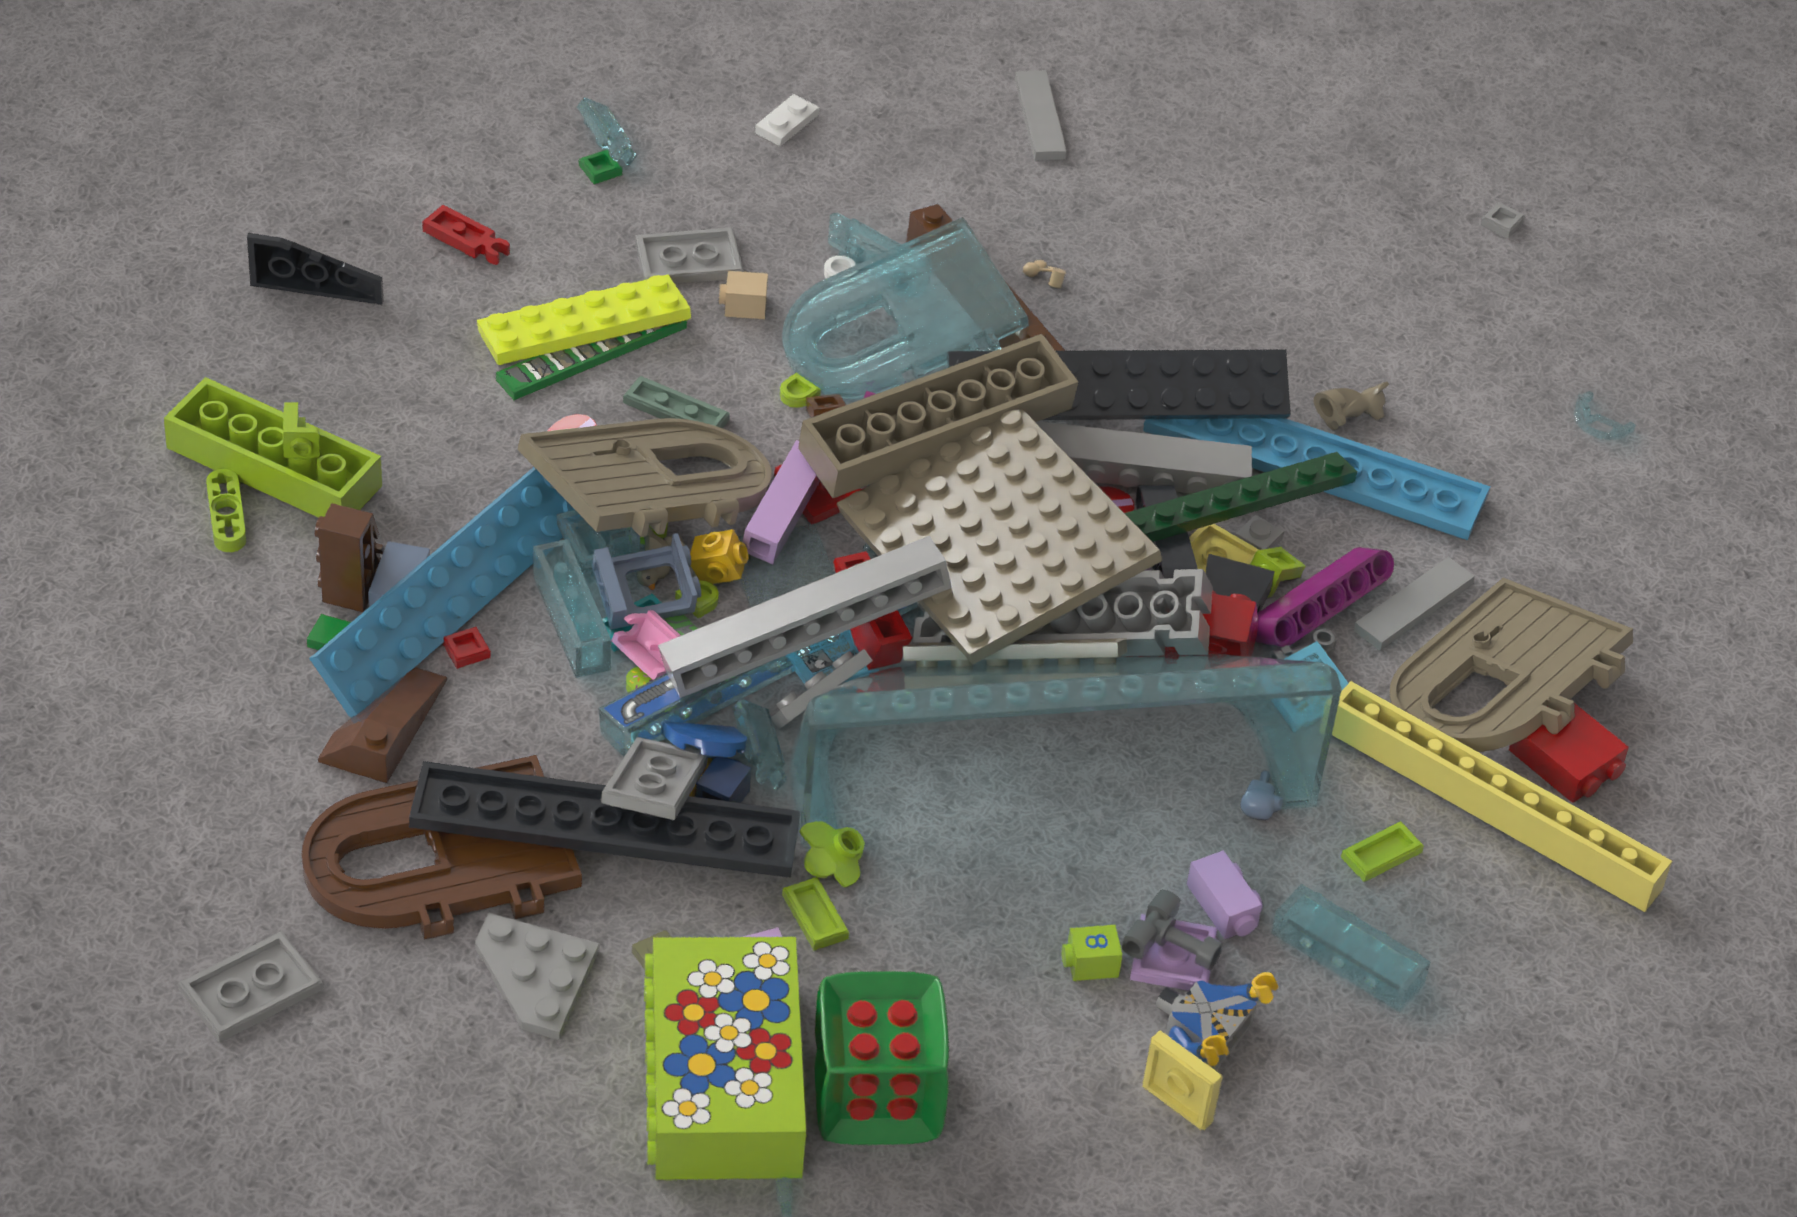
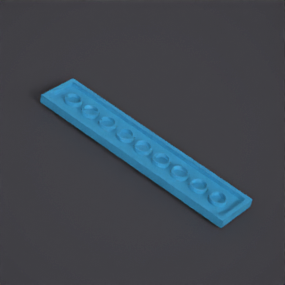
[1143,418,1490,540]
[309,467,584,718]

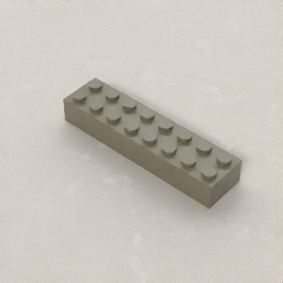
[798,334,1078,498]

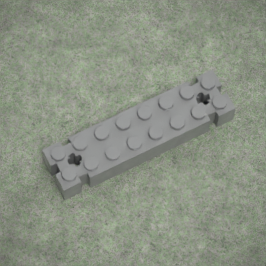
[913,569,1213,656]

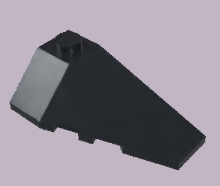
[247,233,384,305]

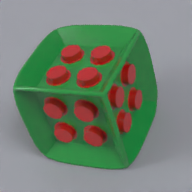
[814,971,949,1145]

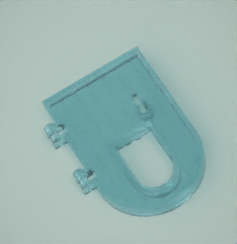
[782,217,1029,399]

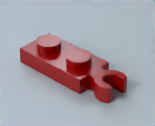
[422,205,510,265]

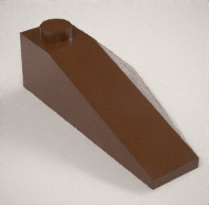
[318,667,447,783]

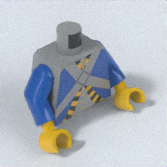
[1156,972,1279,1071]

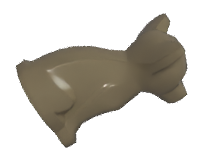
[1314,381,1389,430]

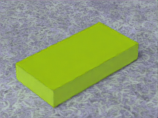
[1341,821,1424,882]
[782,877,849,951]

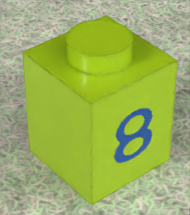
[1061,925,1123,981]

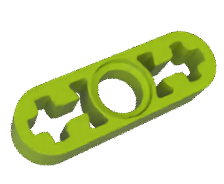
[206,469,246,552]

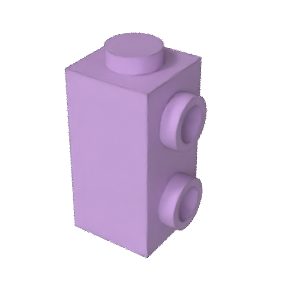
[1187,850,1263,939]

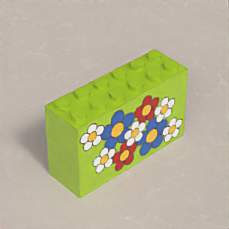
[644,937,806,1180]

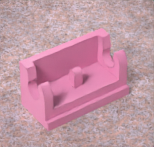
[611,610,681,681]

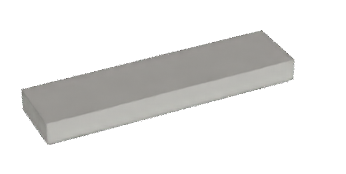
[1015,70,1067,160]
[1354,557,1475,650]

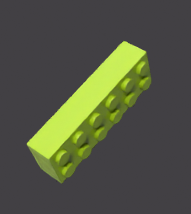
[164,377,382,518]

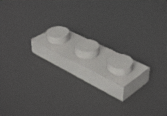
[771,649,873,729]

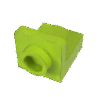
[283,402,320,458]
[1250,547,1306,598]

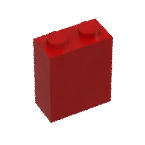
[1509,703,1629,803]

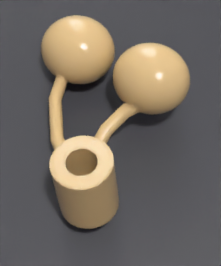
[1023,260,1066,288]

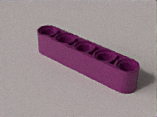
[1255,547,1394,647]

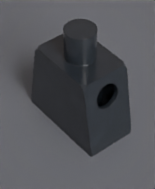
[1206,554,1275,613]

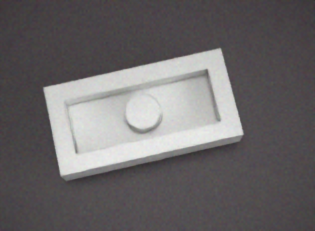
[755,94,819,147]

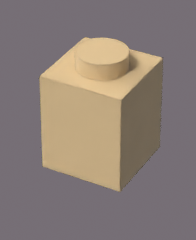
[719,271,768,319]

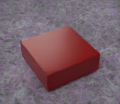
[443,627,491,669]

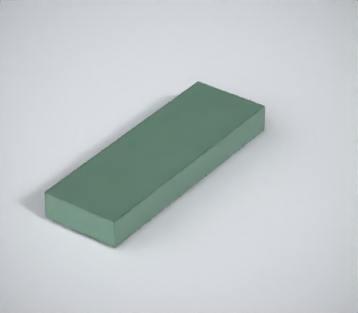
[623,376,730,428]

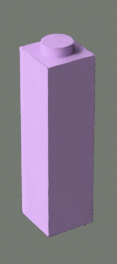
[743,440,820,564]

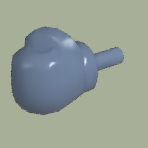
[1240,771,1283,820]

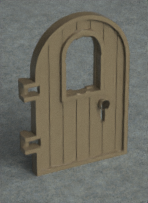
[517,418,772,537]
[1389,578,1633,752]

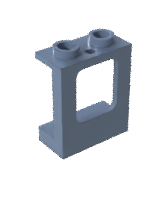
[592,533,701,629]

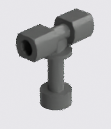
[1122,890,1223,971]

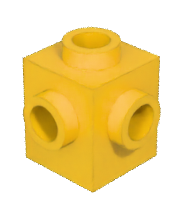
[690,529,748,584]

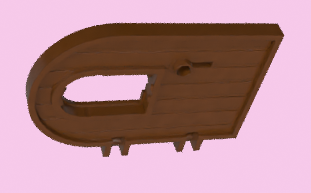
[302,755,582,940]

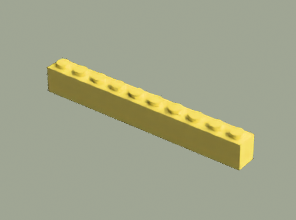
[1325,681,1672,912]

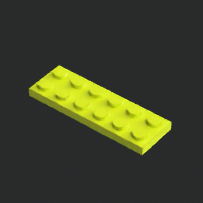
[477,275,691,365]

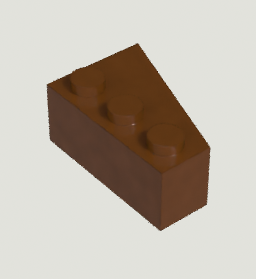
[315,503,384,612]

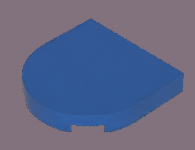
[662,721,747,757]

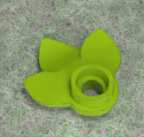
[799,821,865,888]

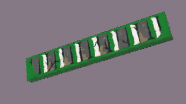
[496,320,687,400]

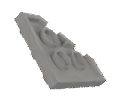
[475,913,599,1040]

